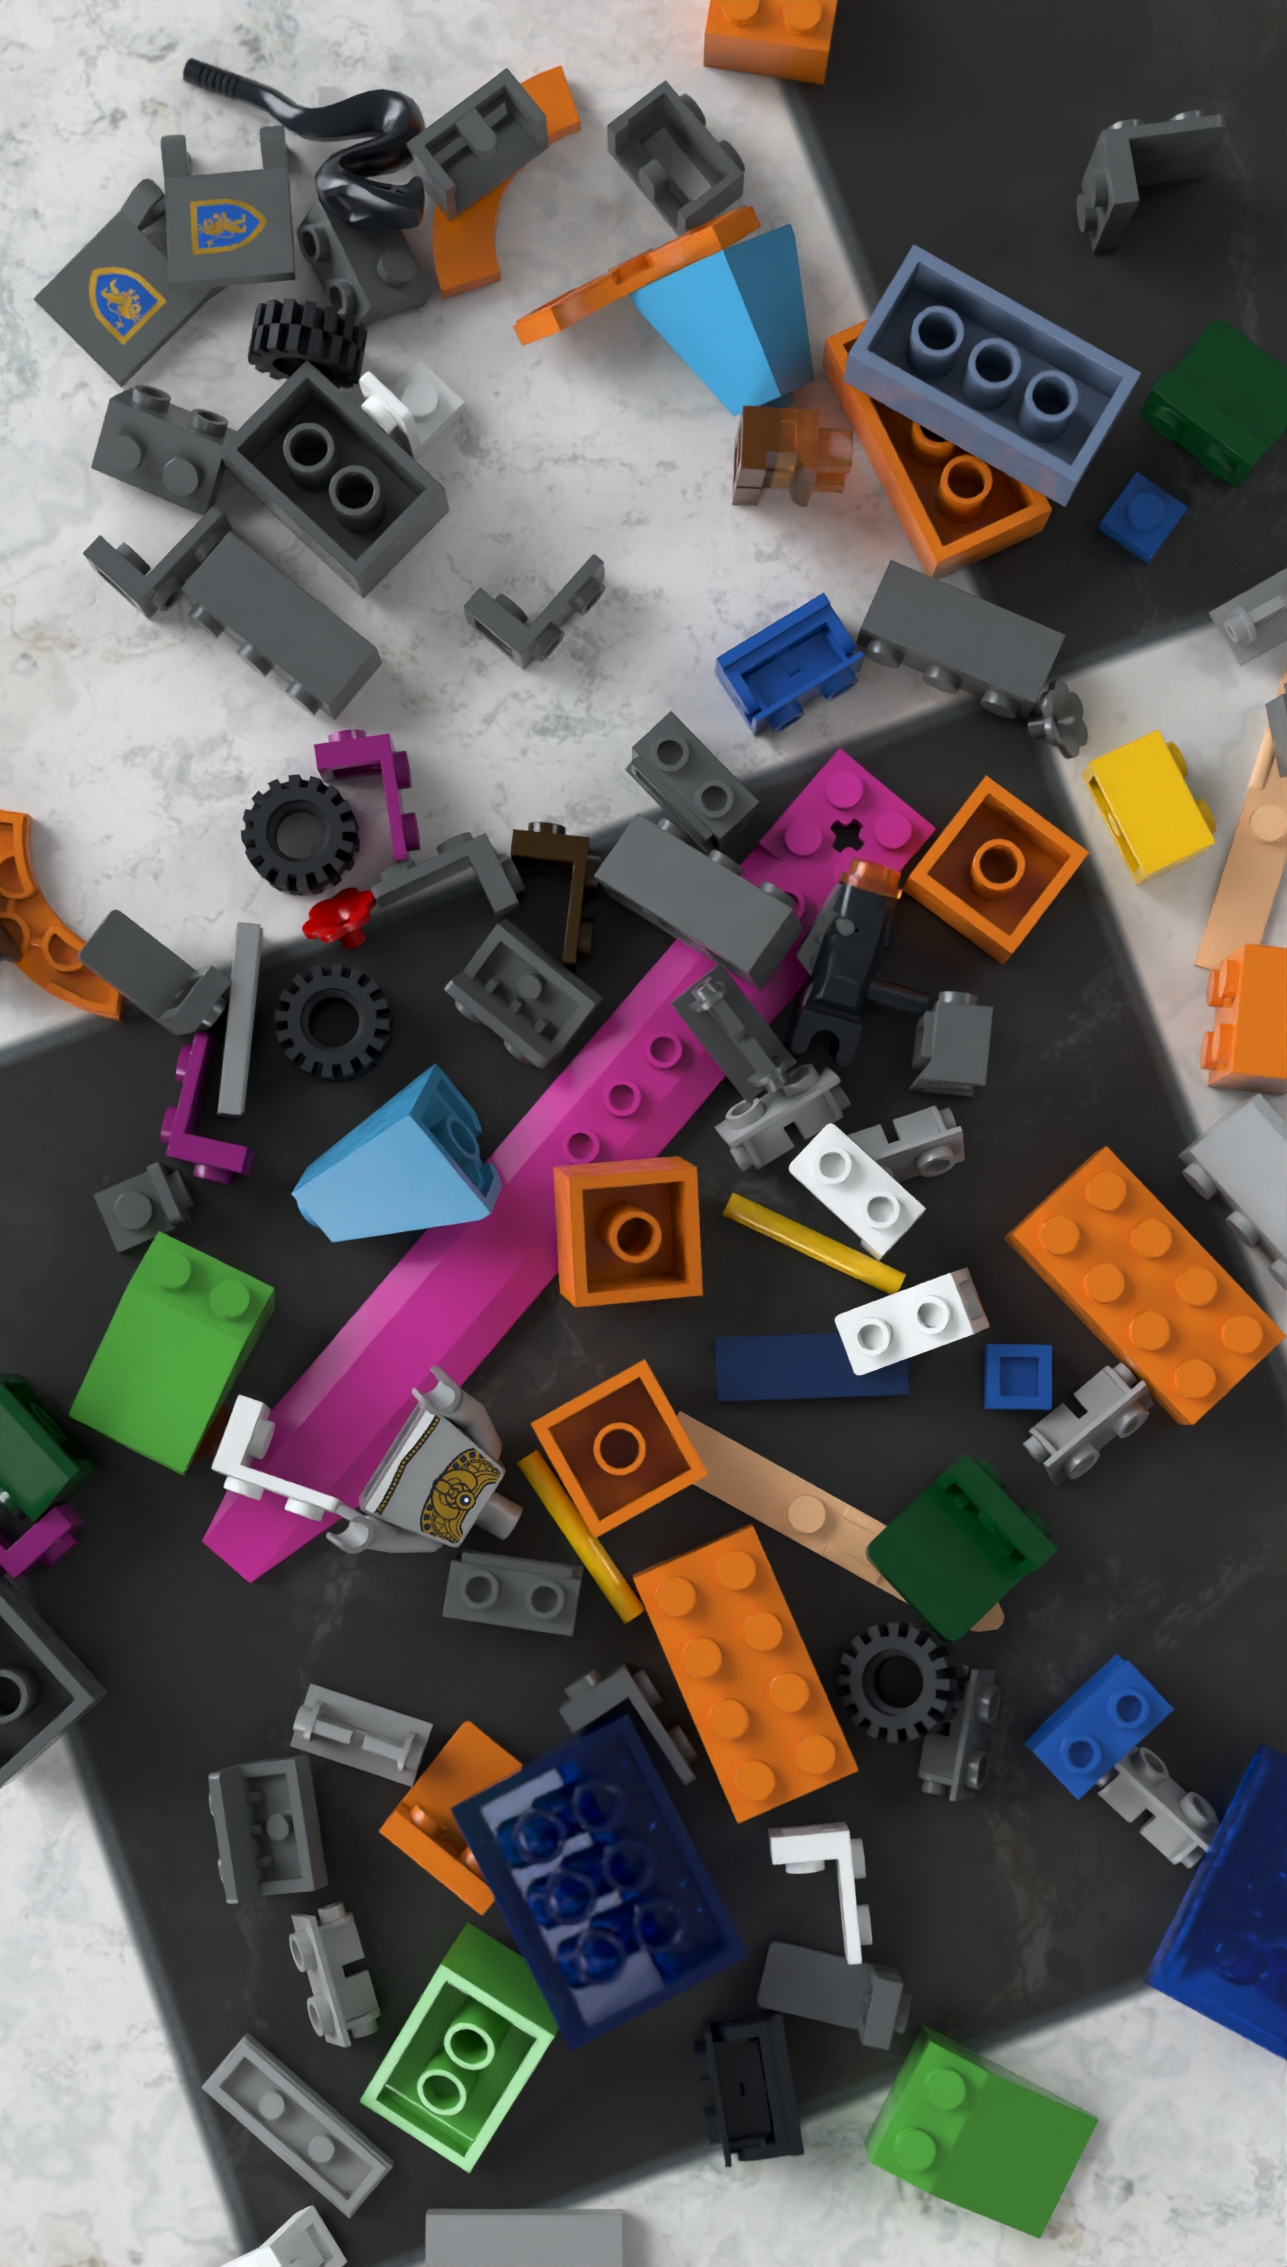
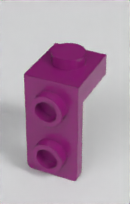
[314,729,421,864]
[160,1031,255,1185]
[0,1504,84,1579]

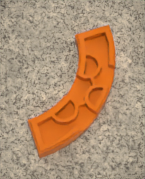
[433,65,581,299]
[513,205,761,346]
[0,809,127,1022]

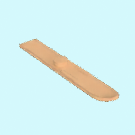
[1193,666,1287,971]
[677,1411,1005,1632]

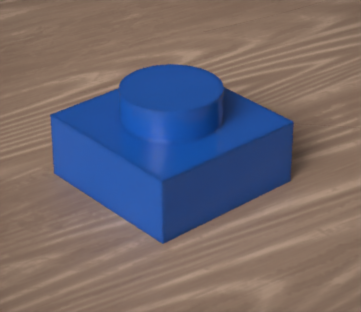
[1097,472,1188,564]
[984,1344,1052,1410]

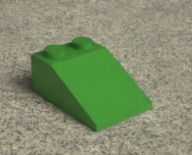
[68,1231,275,1476]
[359,1922,578,2173]
[864,2025,1099,2239]

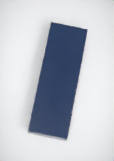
[714,1333,910,1401]

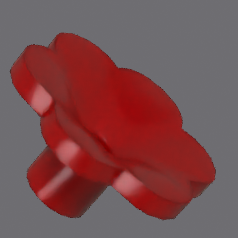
[302,887,377,950]

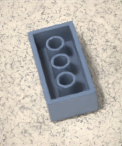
[843,245,1141,507]

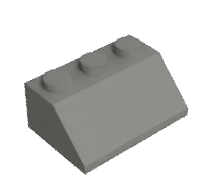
[1178,1093,1287,1291]

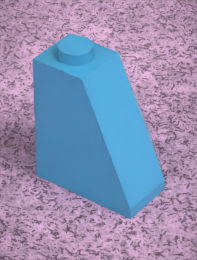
[629,224,814,416]
[292,1064,503,1243]

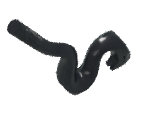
[183,58,426,231]

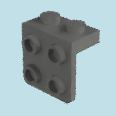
[1077,110,1227,253]

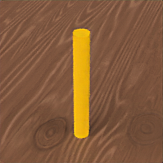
[722,1192,906,1295]
[517,1449,646,1624]

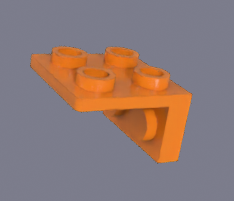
[379,1720,565,1916]

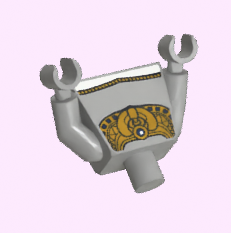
[326,1365,523,1554]

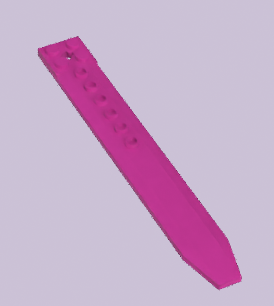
[202,748,936,1583]

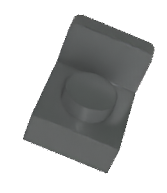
[93,1162,195,1254]

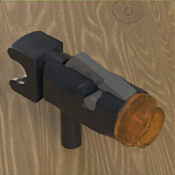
[785,857,929,1067]

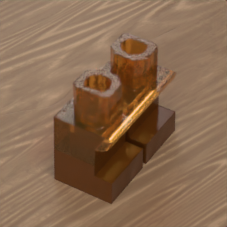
[732,406,853,507]

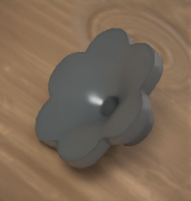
[1028,679,1088,759]

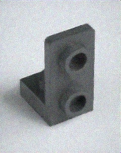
[83,505,233,620]
[464,554,606,670]

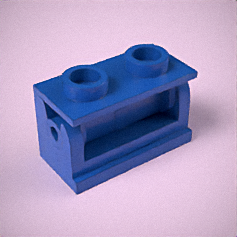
[715,593,864,736]
[1023,1654,1174,1800]

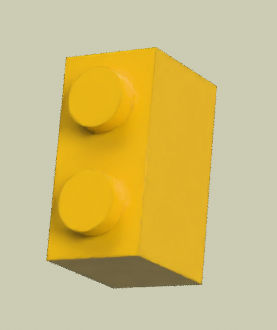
[1081,729,1216,886]

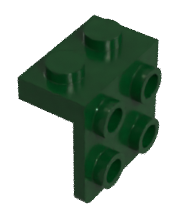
[1140,320,1287,489]
[865,1453,1058,1643]

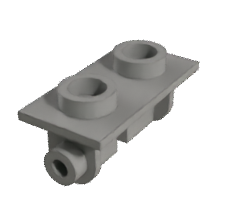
[1209,568,1287,666]
[714,1061,851,1172]
[846,1105,965,1182]
[1023,1362,1154,1486]
[290,1683,433,1787]
[1096,1746,1221,1868]
[289,1902,381,2048]

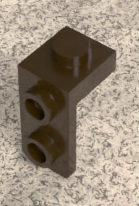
[510,822,601,971]

